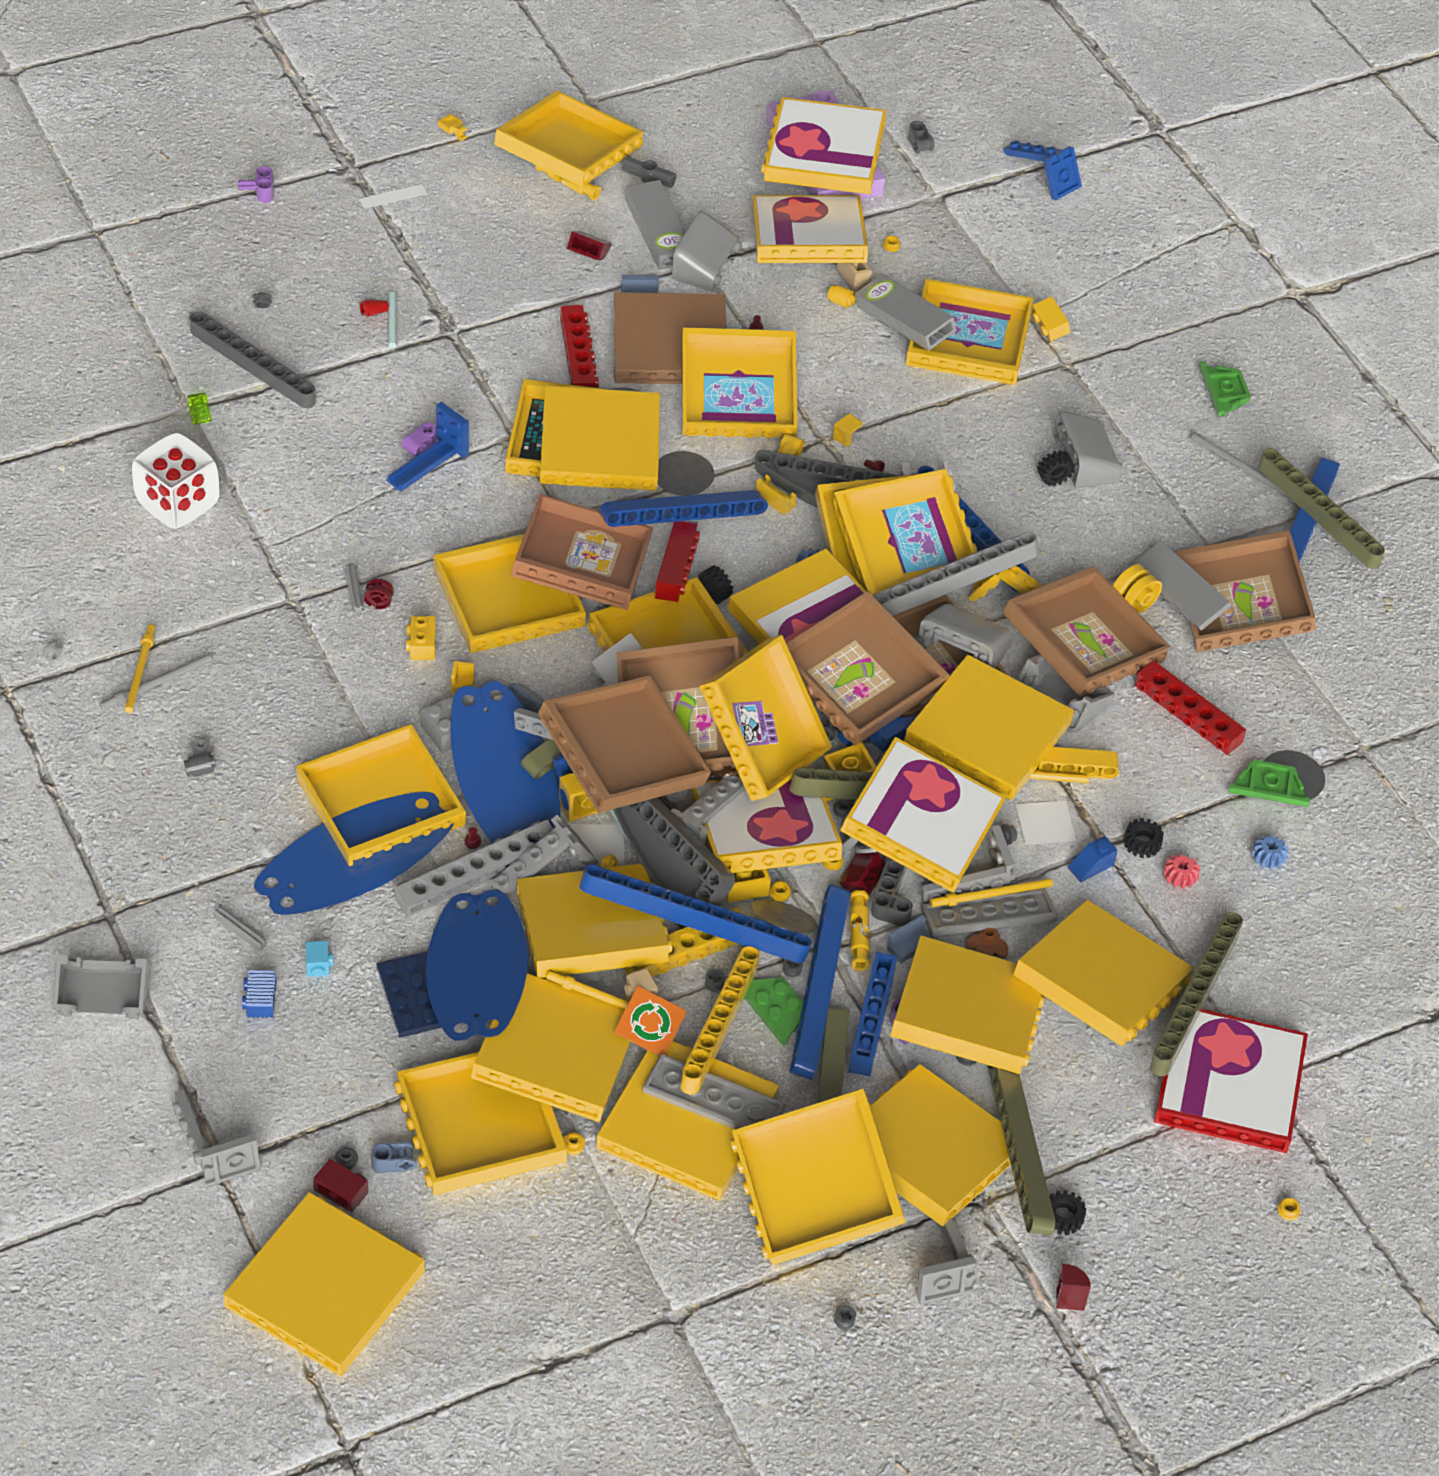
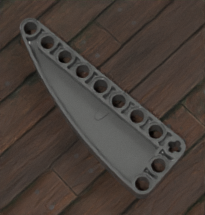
[755,450,901,508]
[613,798,735,906]

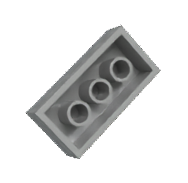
[421,678,503,753]

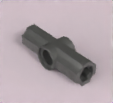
[622,156,677,188]

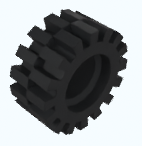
[1037,450,1075,486]
[698,565,733,604]
[1124,818,1164,858]
[1050,1190,1086,1235]

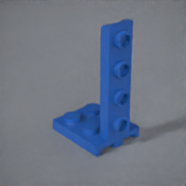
[1003,141,1082,200]
[387,402,469,492]

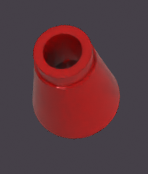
[360,299,389,317]

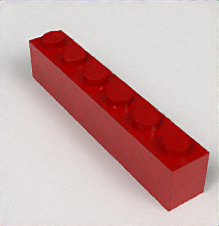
[655,521,700,602]

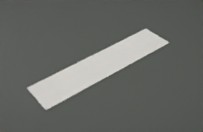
[359,184,428,209]

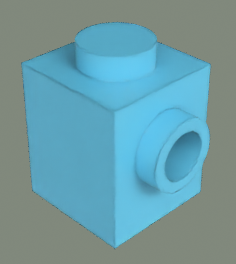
[306,941,333,977]

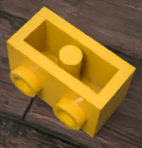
[1031,296,1070,342]
[406,616,436,660]

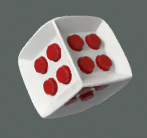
[132,433,220,529]

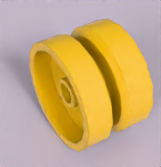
[1113,564,1162,614]

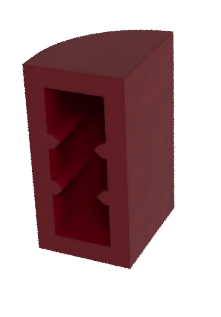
[567,231,612,261]
[839,852,885,896]
[1056,1264,1091,1311]

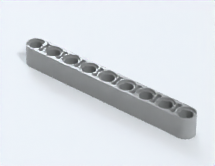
[873,532,1039,616]

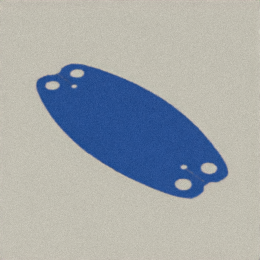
[451,681,561,843]
[254,792,454,915]
[426,890,528,1041]

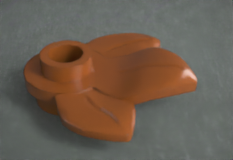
[965,928,1008,959]

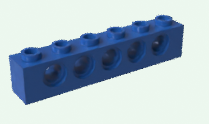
[849,952,898,1077]

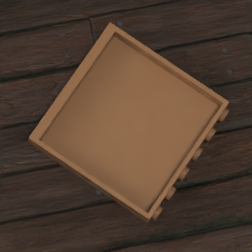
[538,675,711,813]

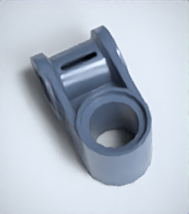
[371,1141,416,1174]

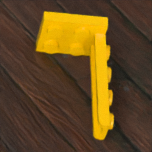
[968,566,1044,602]

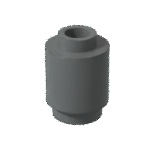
[183,752,216,778]

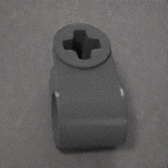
[908,121,935,154]

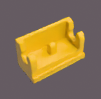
[756,474,797,515]

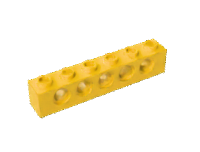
[624,907,743,977]

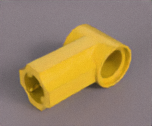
[777,433,804,467]

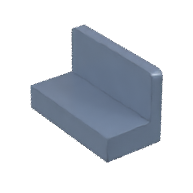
[621,275,659,293]
[508,683,545,713]
[887,915,935,964]

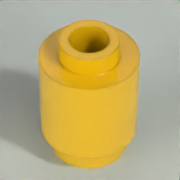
[827,285,856,308]

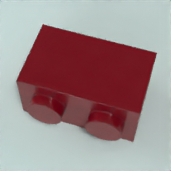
[313,1159,368,1213]

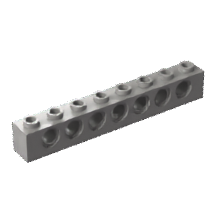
[394,820,553,917]

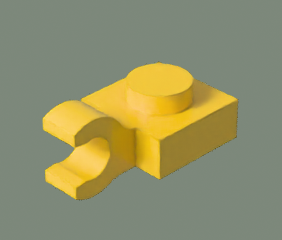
[438,114,467,141]

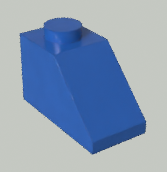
[1068,836,1118,883]

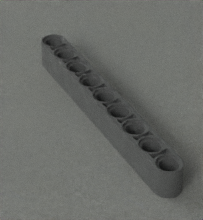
[189,311,316,408]

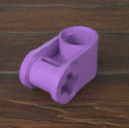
[401,422,437,457]

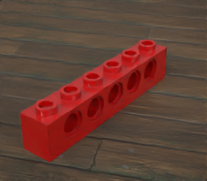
[560,305,599,388]
[1135,660,1247,755]

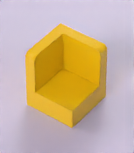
[833,413,863,447]
[451,661,475,693]

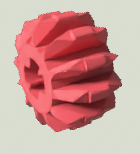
[1163,853,1200,889]

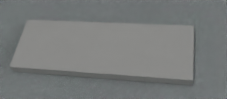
[1131,541,1232,631]
[921,888,1058,937]
[643,1054,786,1130]

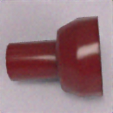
[749,315,764,330]
[864,459,885,472]
[464,827,481,849]

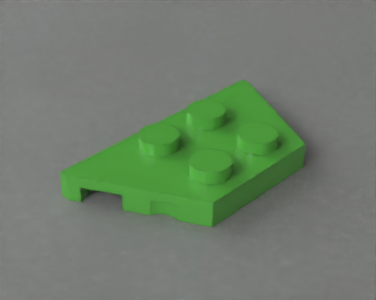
[1199,361,1251,417]
[1229,759,1310,807]
[744,977,803,1046]

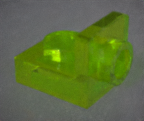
[187,393,212,425]

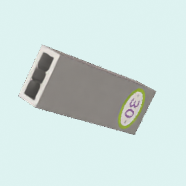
[625,180,686,269]
[855,274,957,351]

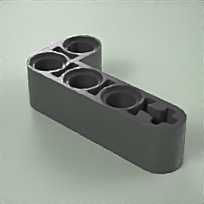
[871,857,913,926]

